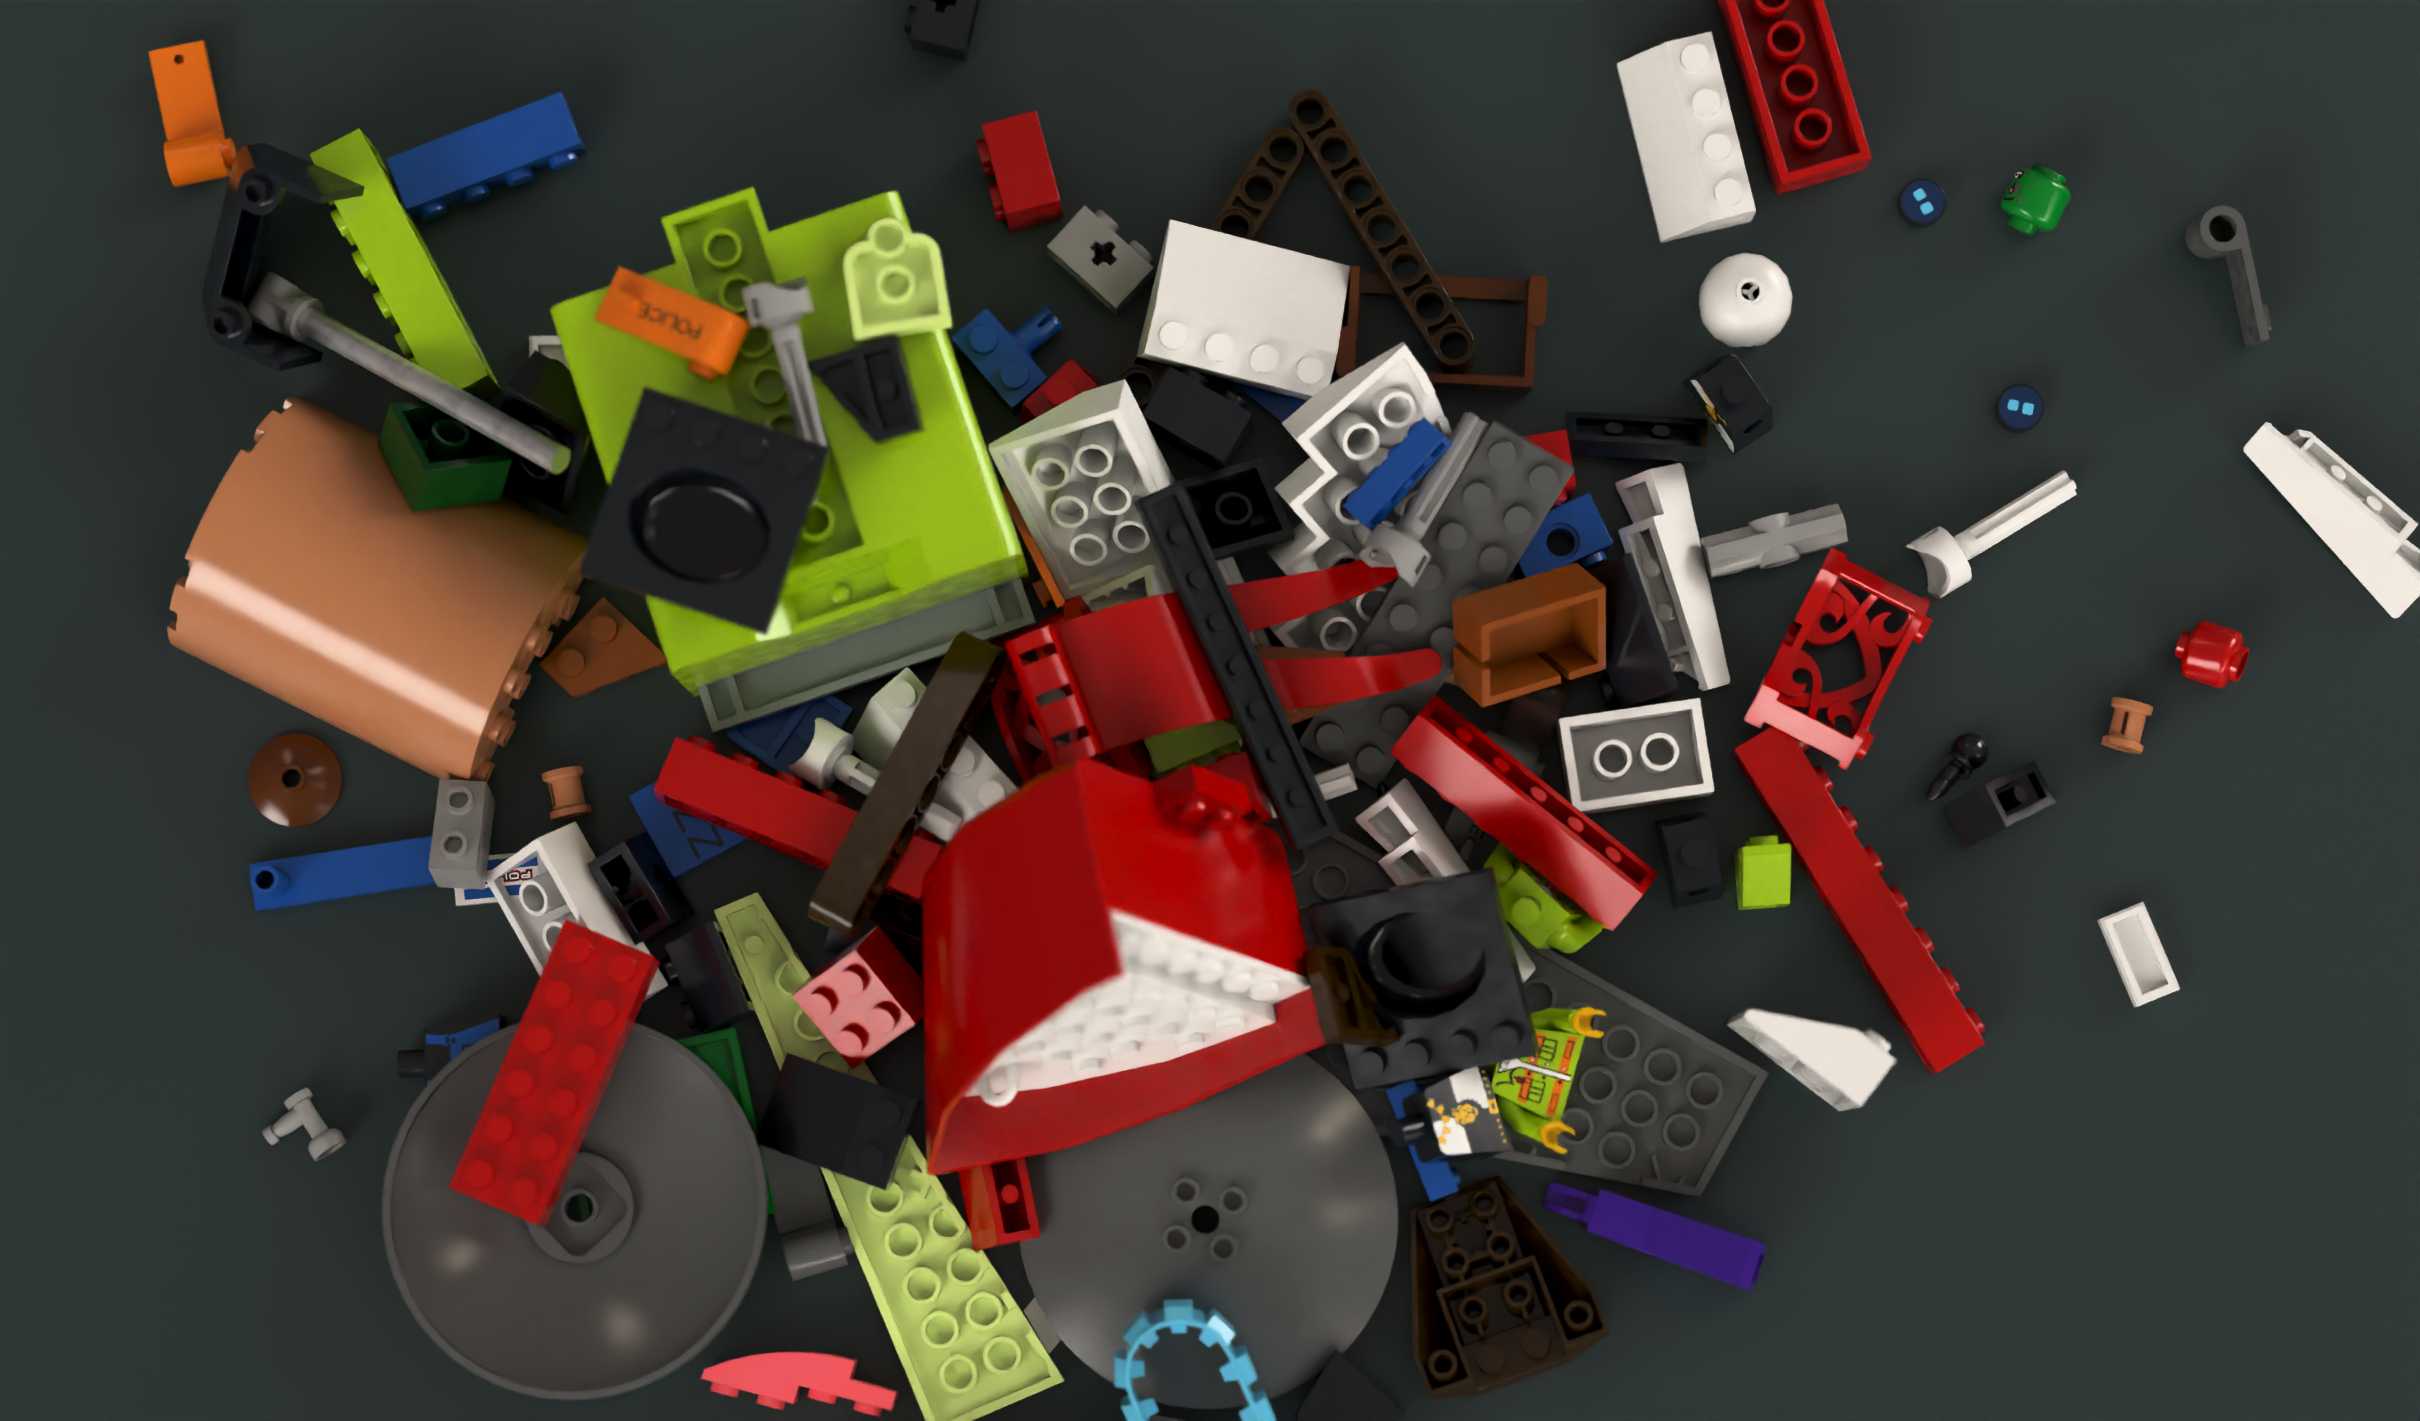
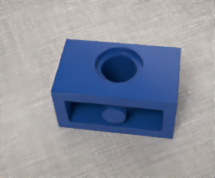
[1515,492,1614,579]

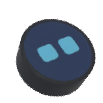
[1898,179,1946,228]
[1995,384,2044,433]

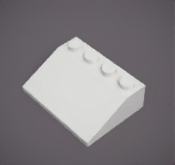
[1136,219,1350,401]
[988,379,1175,600]
[1726,1009,1896,1112]

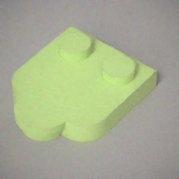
[843,218,952,343]

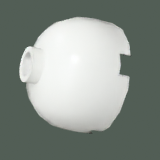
[1699,253,1793,348]

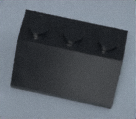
[500,350,591,516]
[1587,552,1678,710]

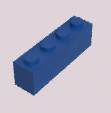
[386,92,586,220]

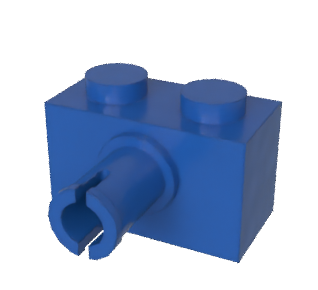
[951,305,1064,417]

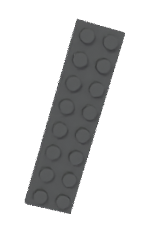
[1297,419,1575,789]

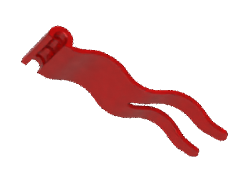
[1004,560,1442,769]

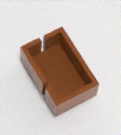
[1452,563,1606,708]

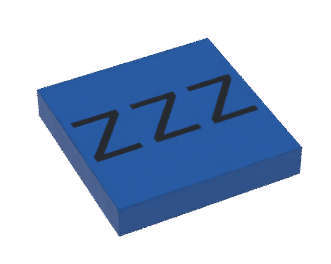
[628,781,748,879]

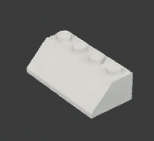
[1617,31,1756,243]
[852,667,1018,849]
[486,821,668,1002]

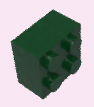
[378,394,512,511]

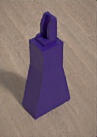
[1542,1181,1767,1293]

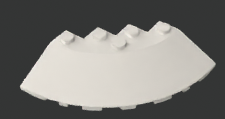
[1267,342,1452,657]

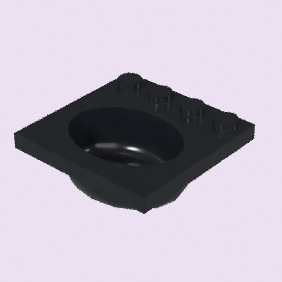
[579,387,832,636]
[1307,867,1540,1090]

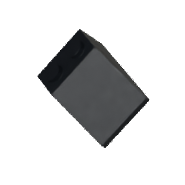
[756,1053,922,1191]

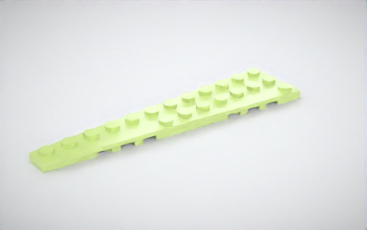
[714,892,1065,1421]

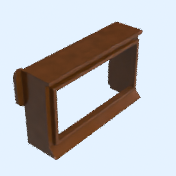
[1336,266,1548,393]

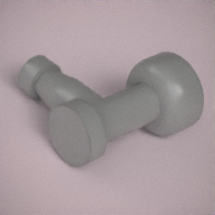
[262,1088,347,1161]

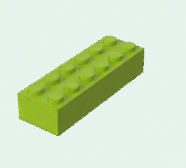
[309,128,501,400]

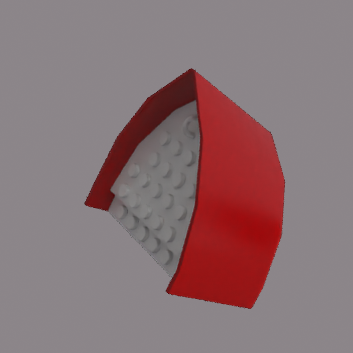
[922,756,1326,1175]

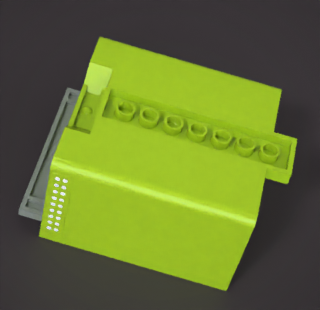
[550,187,1036,734]

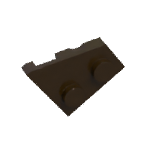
[1302,945,1399,1047]

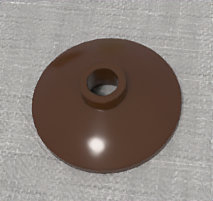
[248,733,343,827]

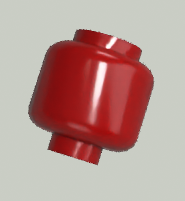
[2175,621,2250,688]

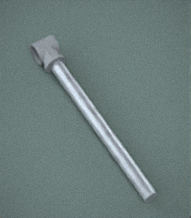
[246,271,571,474]

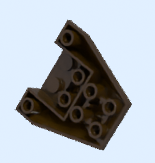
[1410,1175,1610,1399]

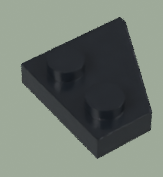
[808,335,925,445]

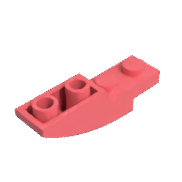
[701,1351,899,1417]

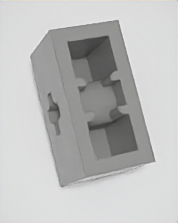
[1047,205,1155,316]
[428,779,495,890]

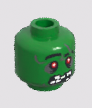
[2001,163,2071,236]

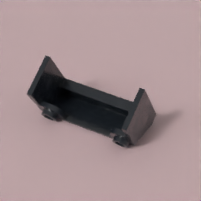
[202,143,365,372]

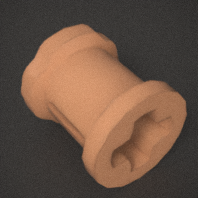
[2101,697,2153,754]
[541,766,592,821]

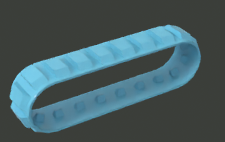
[1114,1299,1276,1421]

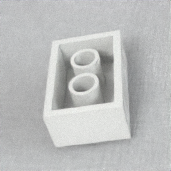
[1556,698,1715,815]

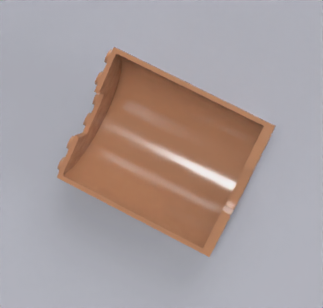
[167,396,591,782]

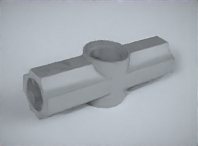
[1700,503,1849,578]

